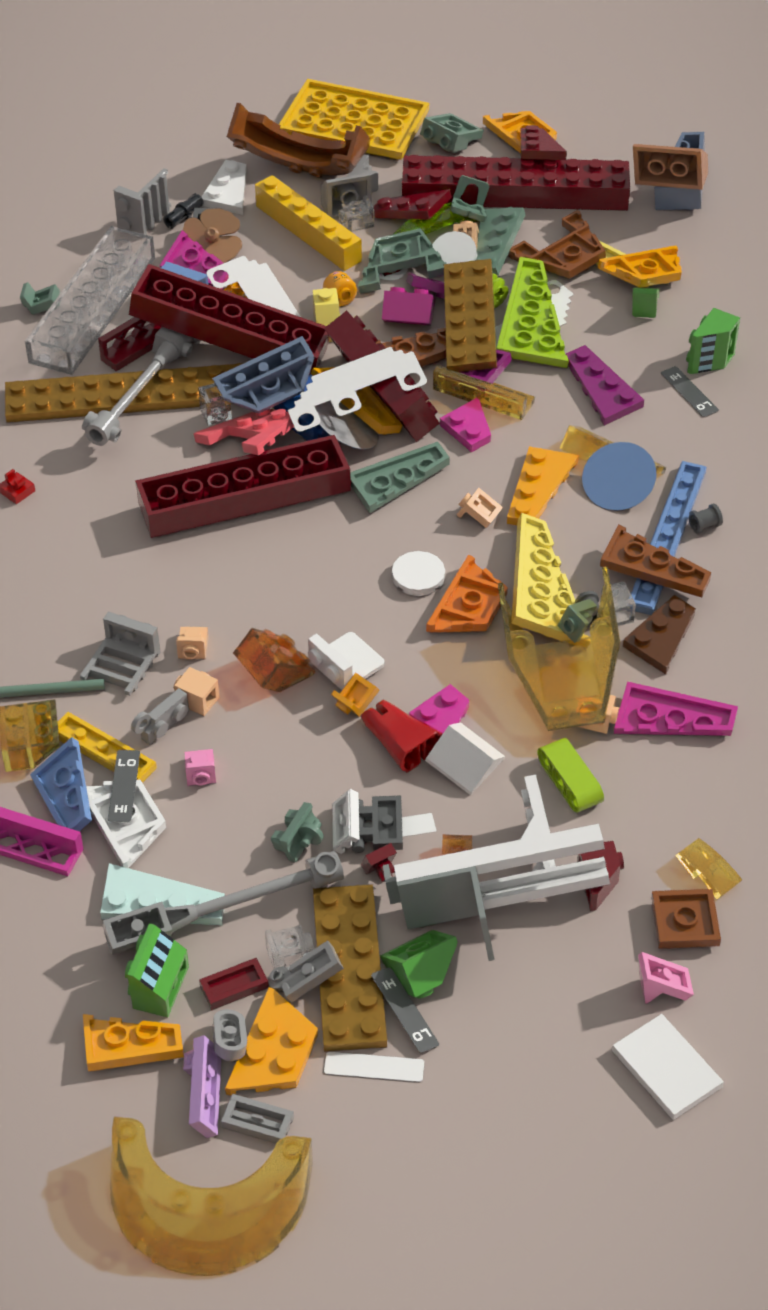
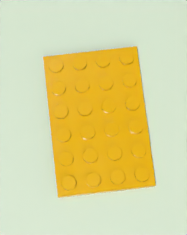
[279,79,429,160]

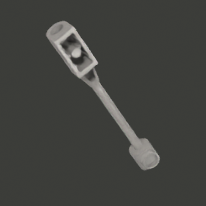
[82,327,201,446]
[103,851,344,955]

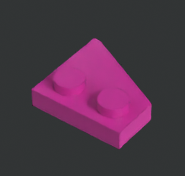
[440,398,491,452]

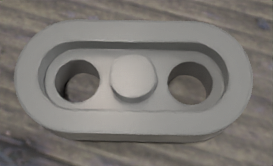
[212,1009,247,1061]

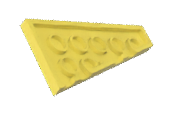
[511,513,591,650]

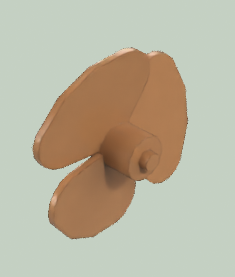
[183,208,243,263]

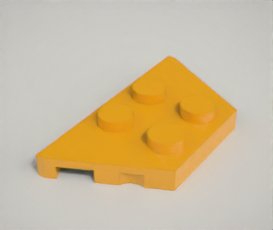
[483,111,557,154]
[598,245,682,288]
[225,987,318,1096]

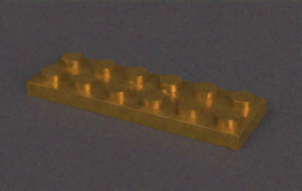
[444,259,497,373]
[313,884,387,1052]

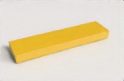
[53,712,157,783]

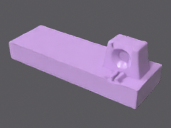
[183,1035,221,1138]

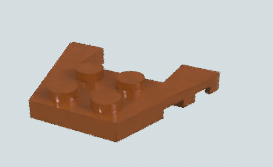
[508,210,606,279]

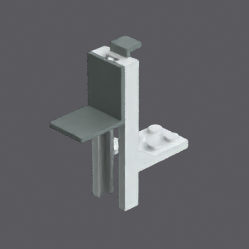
[383,774,610,961]

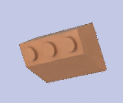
[633,144,708,190]

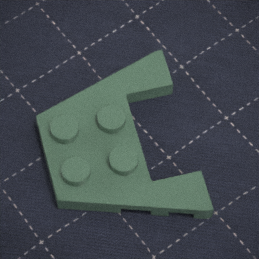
[358,228,447,294]

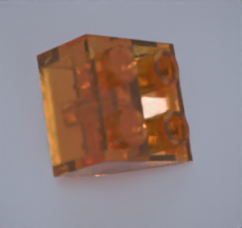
[233,628,316,692]

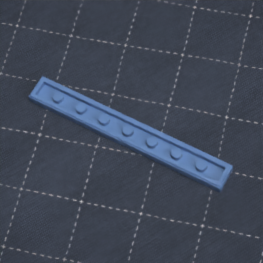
[627,461,707,615]

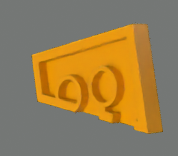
[83,1014,184,1072]

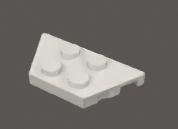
[86,780,166,868]

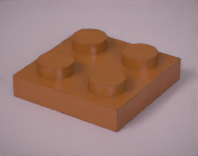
[651,889,721,949]

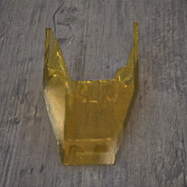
[498,566,620,731]

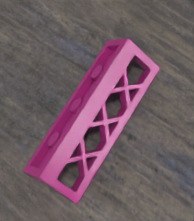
[0,807,84,876]

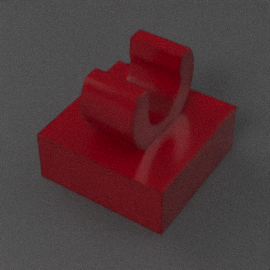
[361,843,397,882]

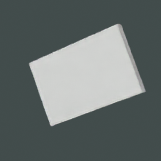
[612,1014,724,1120]

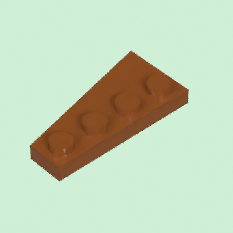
[376,328,446,367]
[600,524,712,598]

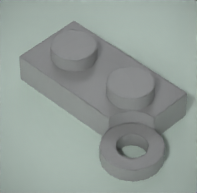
[131,688,189,745]

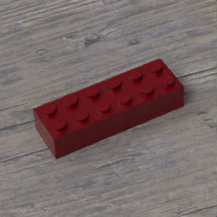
[324,310,440,442]

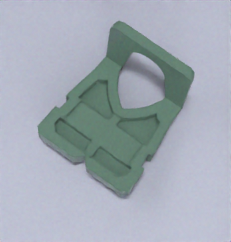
[450,175,489,222]

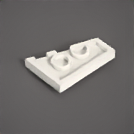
[202,160,247,215]

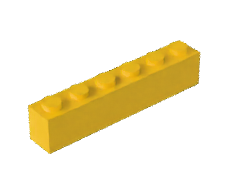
[255,175,362,271]

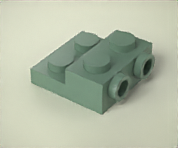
[420,113,484,153]

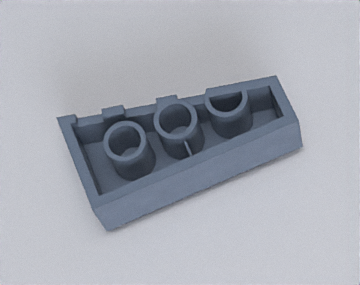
[654,132,705,210]

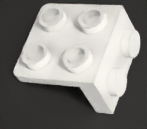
[308,632,384,690]

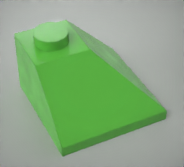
[380,930,458,998]

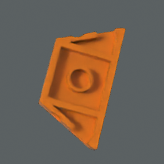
[426,555,508,633]

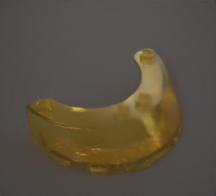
[110,1117,313,1276]

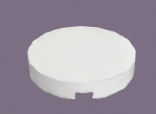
[432,231,477,264]
[392,551,445,596]

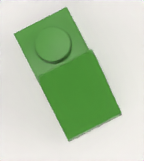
[632,288,659,318]

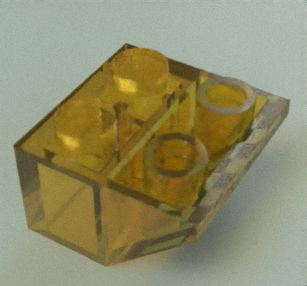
[0,699,60,772]

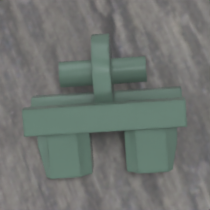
[271,802,324,862]

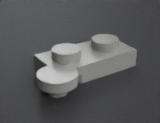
[268,941,344,1002]

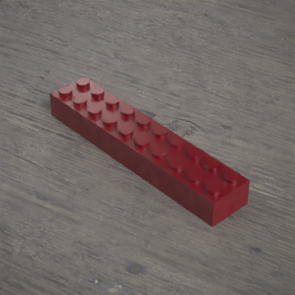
[402,155,630,211]

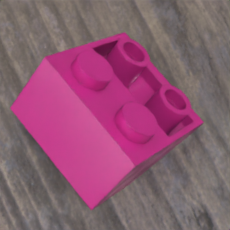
[382,287,436,326]

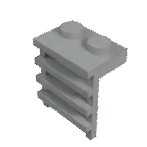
[113,168,171,237]
[80,611,160,696]

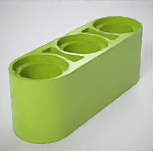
[537,738,604,813]

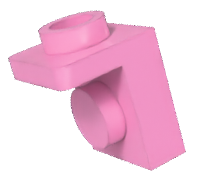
[184,749,216,786]

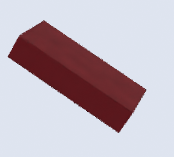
[199,957,269,1010]

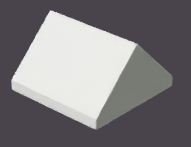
[425,722,505,795]

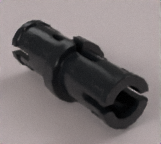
[163,193,204,229]

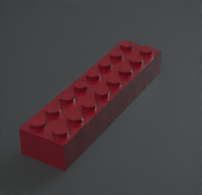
[129,264,330,375]
[135,435,351,538]

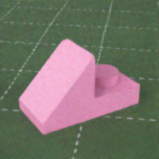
[638,952,694,1004]

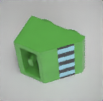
[686,308,740,374]
[125,924,189,1018]

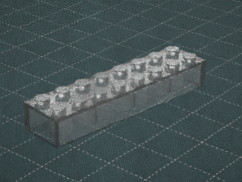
[25,226,155,375]

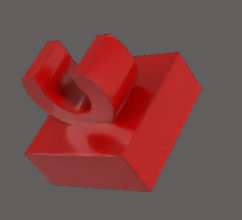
[0,469,35,505]

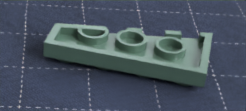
[350,442,450,513]

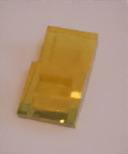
[676,838,742,899]

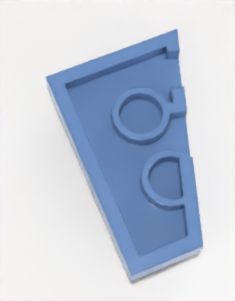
[30,737,92,832]

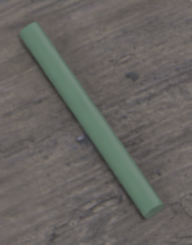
[0,679,105,698]

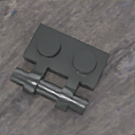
[352,795,403,853]

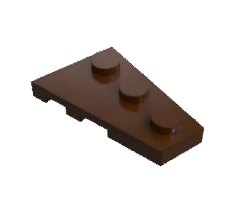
[623,595,696,674]

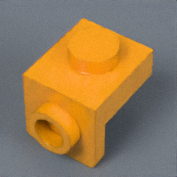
[331,672,380,717]

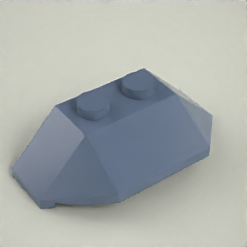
[213,336,314,414]

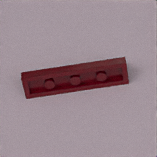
[98,317,161,372]

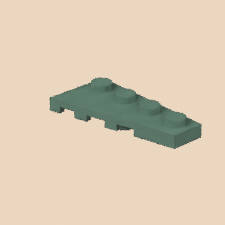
[475,207,526,275]

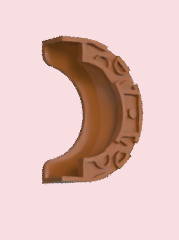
[226,103,370,177]

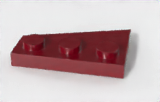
[520,125,567,160]
[370,189,452,220]

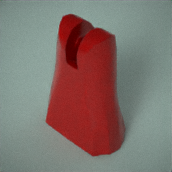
[361,699,443,773]

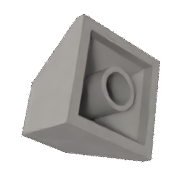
[320,173,372,219]

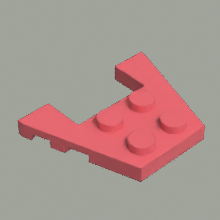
[193,409,299,455]

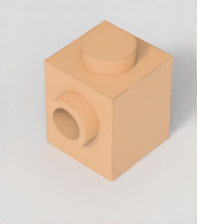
[174,667,220,716]

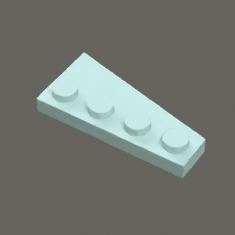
[100,863,225,925]

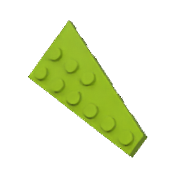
[496,257,569,368]

